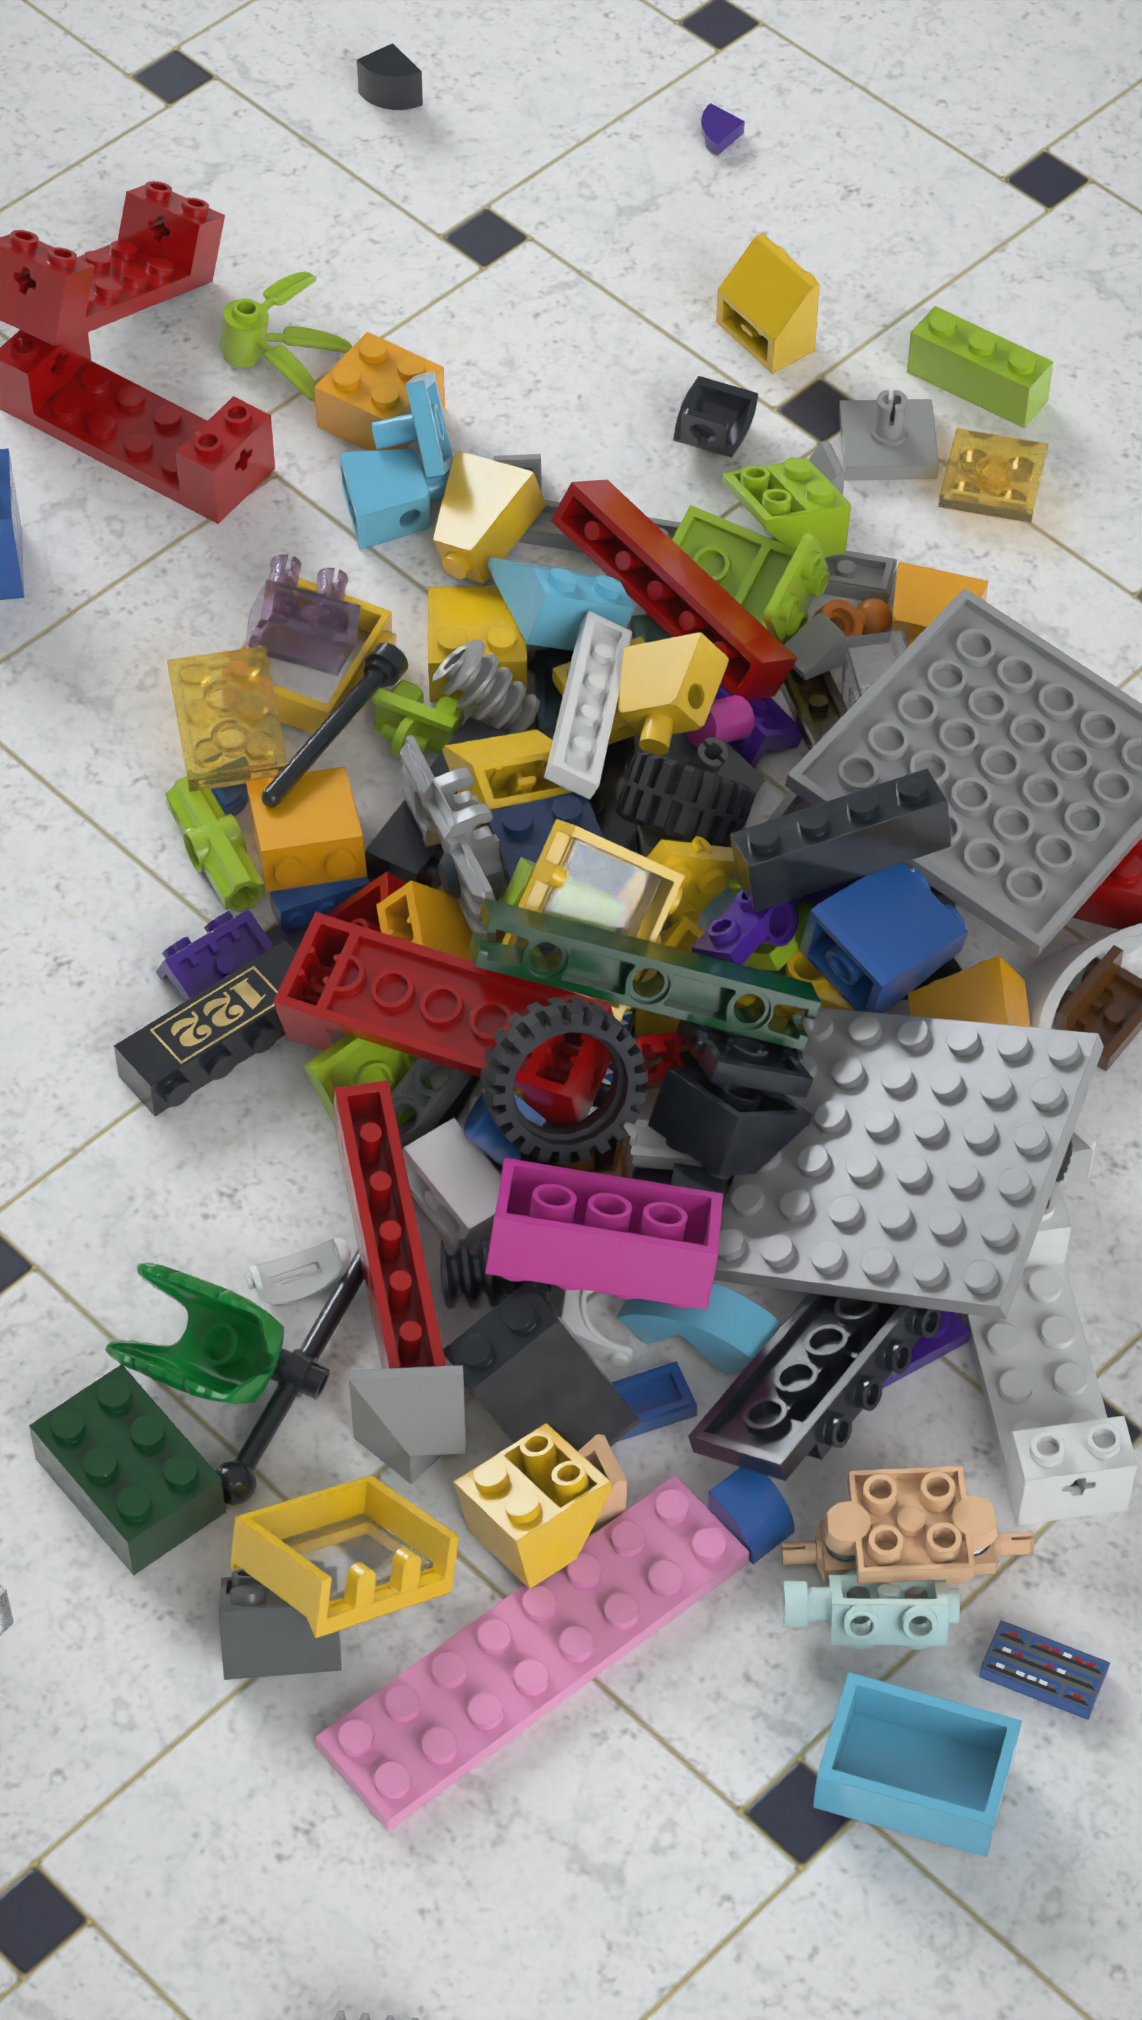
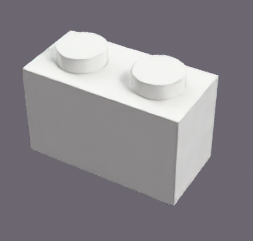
[402,1118,502,1250]

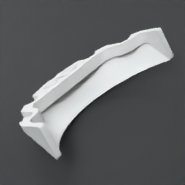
[1021,923,1142,1184]

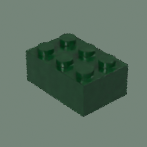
[29,1364,226,1576]

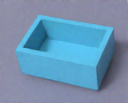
[813,1672,1022,1857]

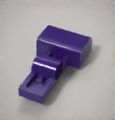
[691,875,866,965]

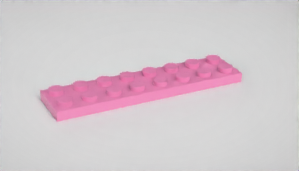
[315,1475,749,1832]

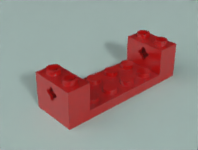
[0,181,225,346]
[0,330,275,524]
[273,912,613,1128]

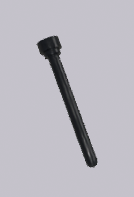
[261,642,408,807]

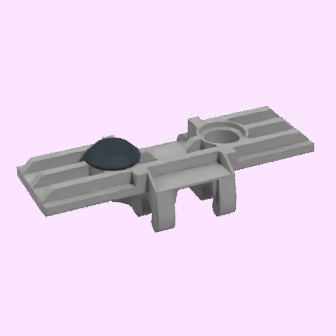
[399,735,504,943]

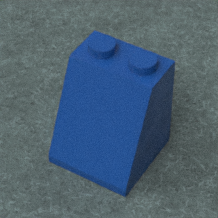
[799,863,969,1013]

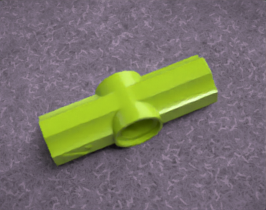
[165,775,265,913]

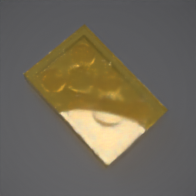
[167,646,288,792]

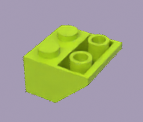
[722,458,851,558]

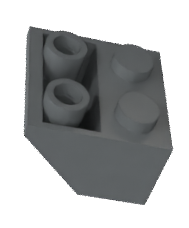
[219,1563,342,1680]

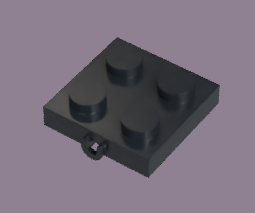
[676,1019,814,1099]

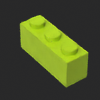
[907,306,1053,428]

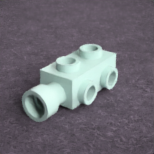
[782,1569,960,1650]

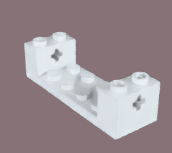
[963,1182,1138,1526]

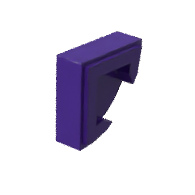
[701,103,745,156]

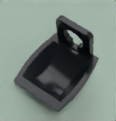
[673,376,759,458]

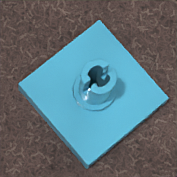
[372,371,453,478]

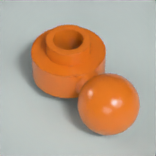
[813,598,892,649]

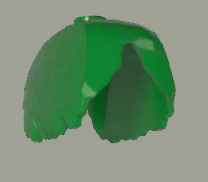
[105,1262,284,1404]

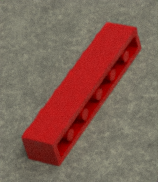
[550,479,798,701]
[333,1080,446,1369]

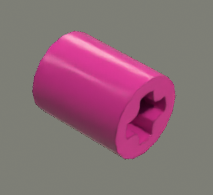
[686,695,755,747]

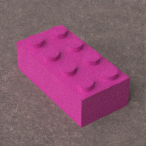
[485,1158,723,1310]

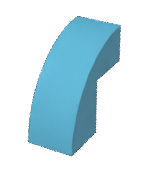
[616,1282,782,1375]

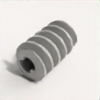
[432,640,540,734]

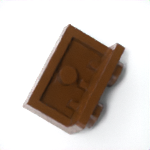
[1054,945,1142,1072]

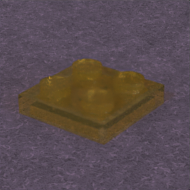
[938,428,1048,523]

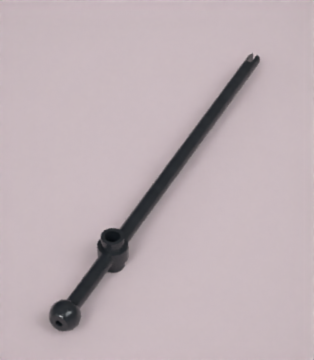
[215,1075,480,1505]

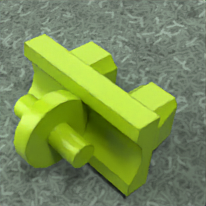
[372,679,464,760]

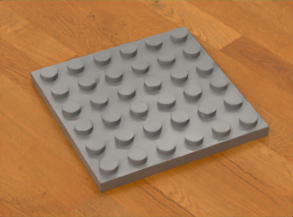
[785,588,1142,958]
[714,1008,1104,1319]

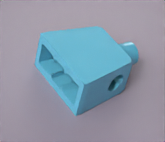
[340,449,450,549]

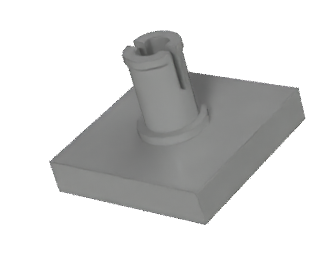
[839,390,939,480]

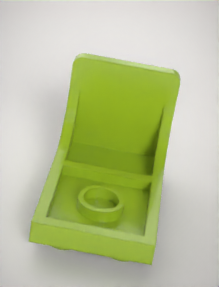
[672,505,830,645]

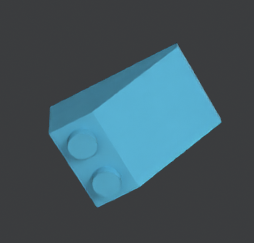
[486,556,635,651]

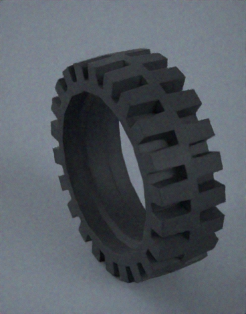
[480,997,648,1164]

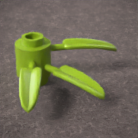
[219,271,352,402]

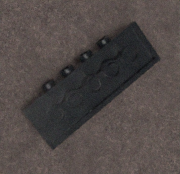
[688,1293,941,1481]

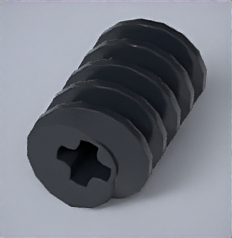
[440,1239,551,1309]

